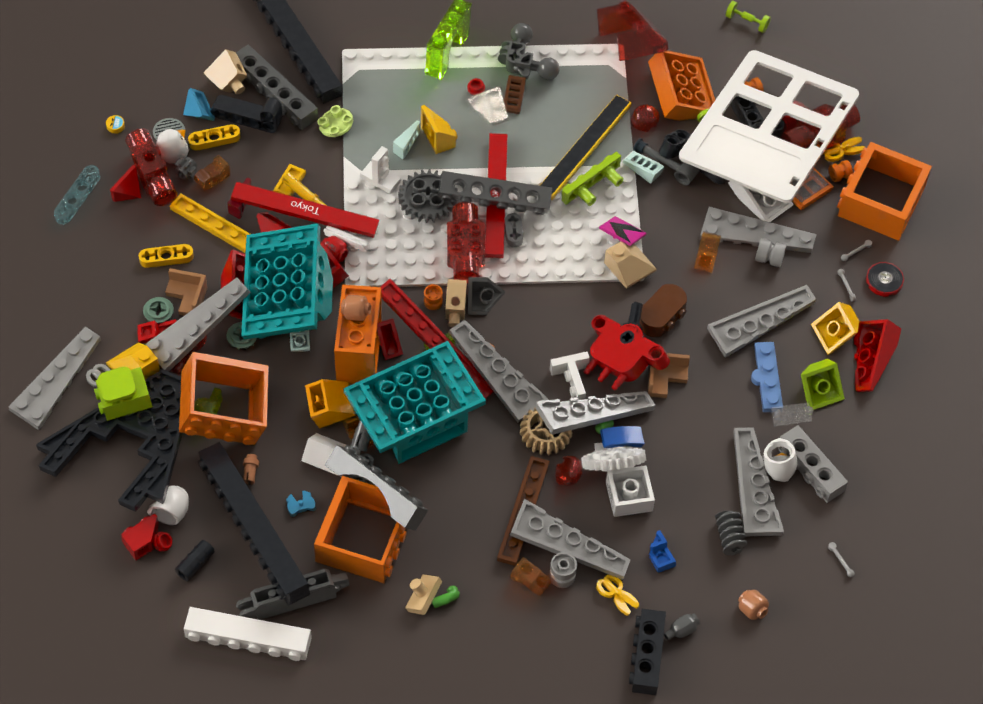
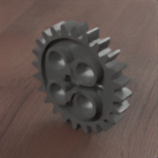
[398,169,458,223]

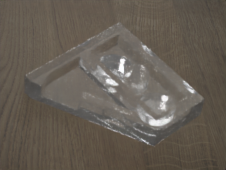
[467,86,510,126]

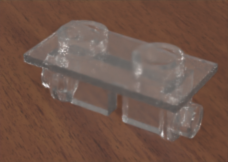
[771,402,813,427]

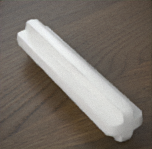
[324,226,370,252]

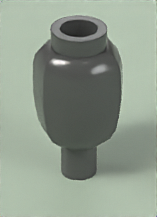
[664,613,700,640]

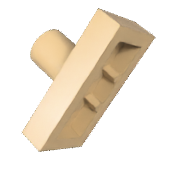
[405,574,442,615]

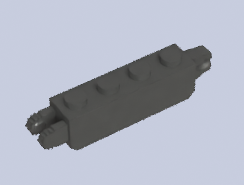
[236,569,349,620]

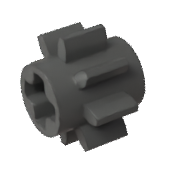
[174,157,197,180]

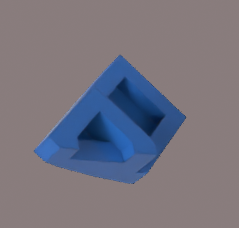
[649,530,676,573]

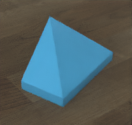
[183,88,215,121]

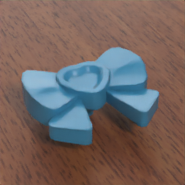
[286,491,316,517]

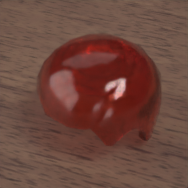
[631,104,660,132]
[555,456,583,486]

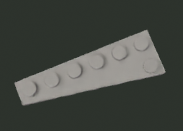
[145,278,251,372]
[707,285,816,358]
[448,320,548,423]
[733,428,784,536]

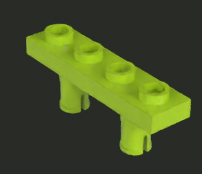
[561,151,624,206]

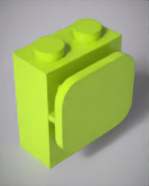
[94,367,153,421]

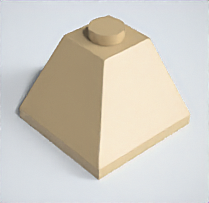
[604,242,657,289]

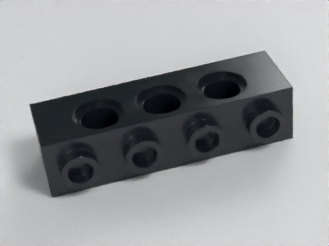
[629,608,666,695]

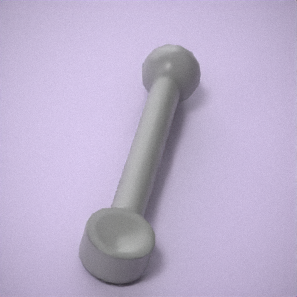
[841,240,872,261]
[837,269,856,302]
[828,542,855,577]

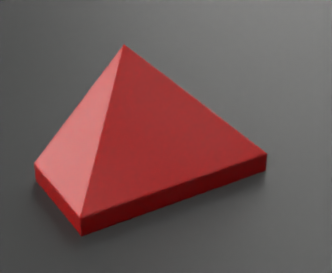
[110,165,141,202]
[256,212,293,233]
[377,318,403,360]

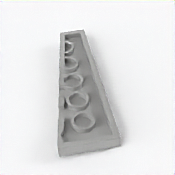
[700,207,816,253]
[9,327,101,430]
[535,391,655,435]
[510,499,630,580]

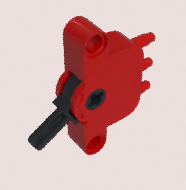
[584,301,670,390]

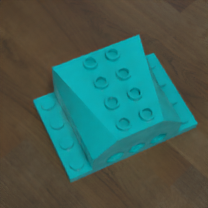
[241,223,333,340]
[343,341,486,464]

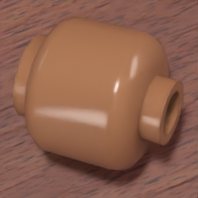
[341,295,371,321]
[738,590,769,620]

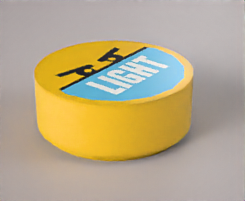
[106,115,125,134]

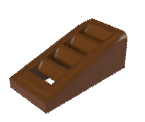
[502,75,526,114]

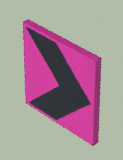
[599,216,647,246]

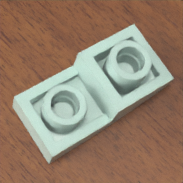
[290,330,310,352]

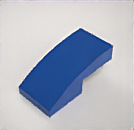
[600,426,645,448]

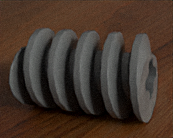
[715,511,747,556]

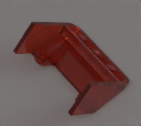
[597,1,669,61]

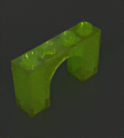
[425,0,472,80]

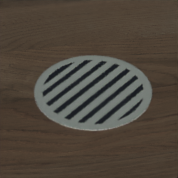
[153,118,185,140]

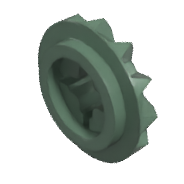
[143,297,174,323]
[227,322,257,350]

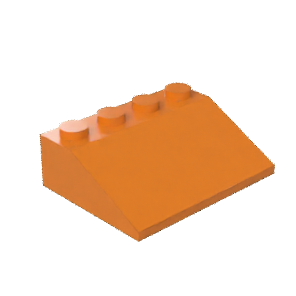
[648,49,715,121]

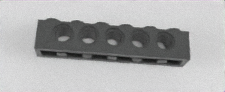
[236,44,318,130]
[438,171,552,215]

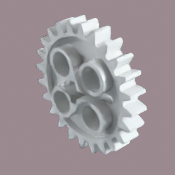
[581,447,646,472]

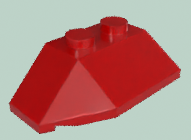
[220,250,245,319]

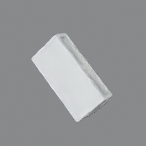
[301,433,361,477]

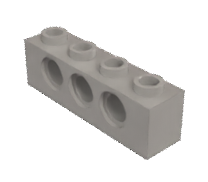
[778,425,848,503]

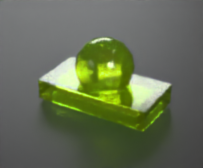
[194,387,223,415]

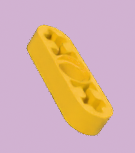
[188,124,241,151]
[139,244,194,268]

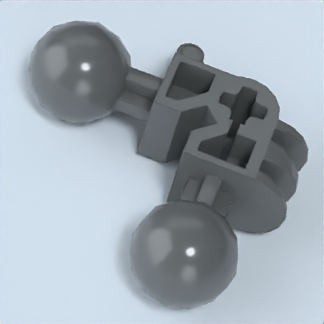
[498,23,560,80]

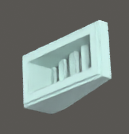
[393,120,420,159]
[623,151,664,184]

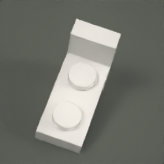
[360,146,401,194]
[550,352,590,400]

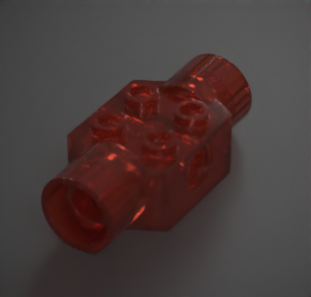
[781,104,860,151]
[125,128,178,206]
[447,202,485,285]

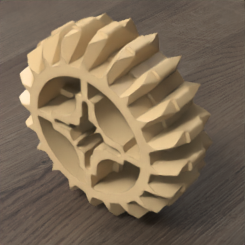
[520,408,572,455]

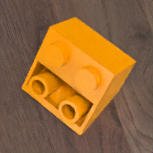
[305,379,355,428]

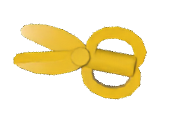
[823,137,865,162]
[596,575,639,616]

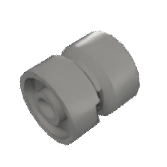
[755,238,787,268]
[549,552,577,588]

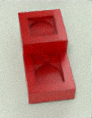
[137,319,177,343]

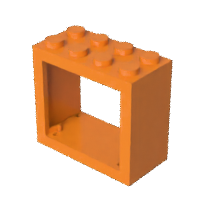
[837,142,932,241]
[334,285,382,385]
[179,352,268,445]
[314,476,407,583]

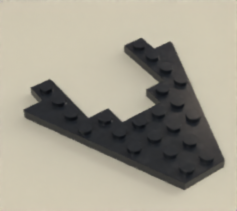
[36,369,183,512]

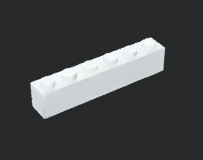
[184,607,312,661]

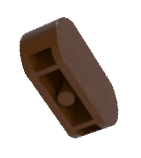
[640,284,687,337]

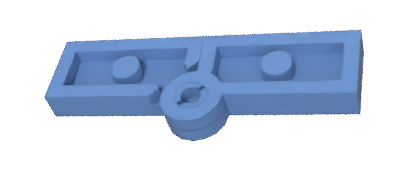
[751,342,783,412]

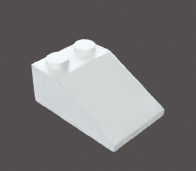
[728,181,794,222]

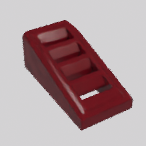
[227,178,252,219]

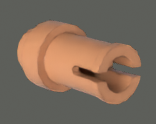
[243,454,259,485]

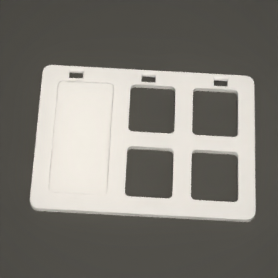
[679,50,859,203]

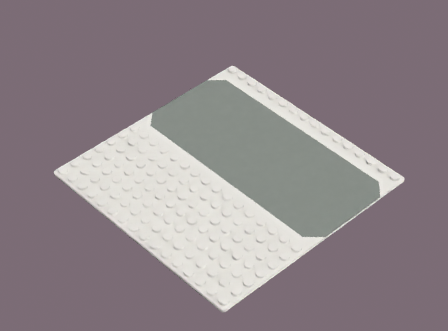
[342,44,645,287]

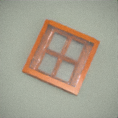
[790,167,834,210]

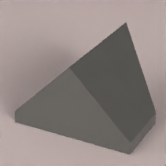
[468,277,505,315]

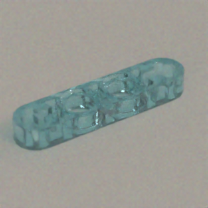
[54,165,100,224]

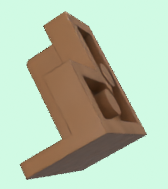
[165,268,208,316]
[648,353,690,398]

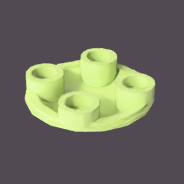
[317,105,353,137]

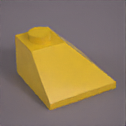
[421,105,458,154]
[811,302,859,355]
[106,343,160,379]

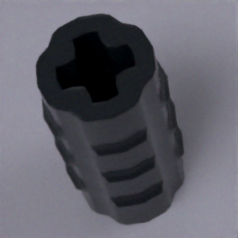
[175,540,215,581]

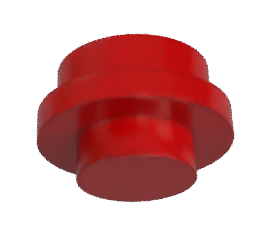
[467,78,485,96]
[153,532,172,552]

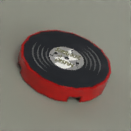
[866,262,904,297]

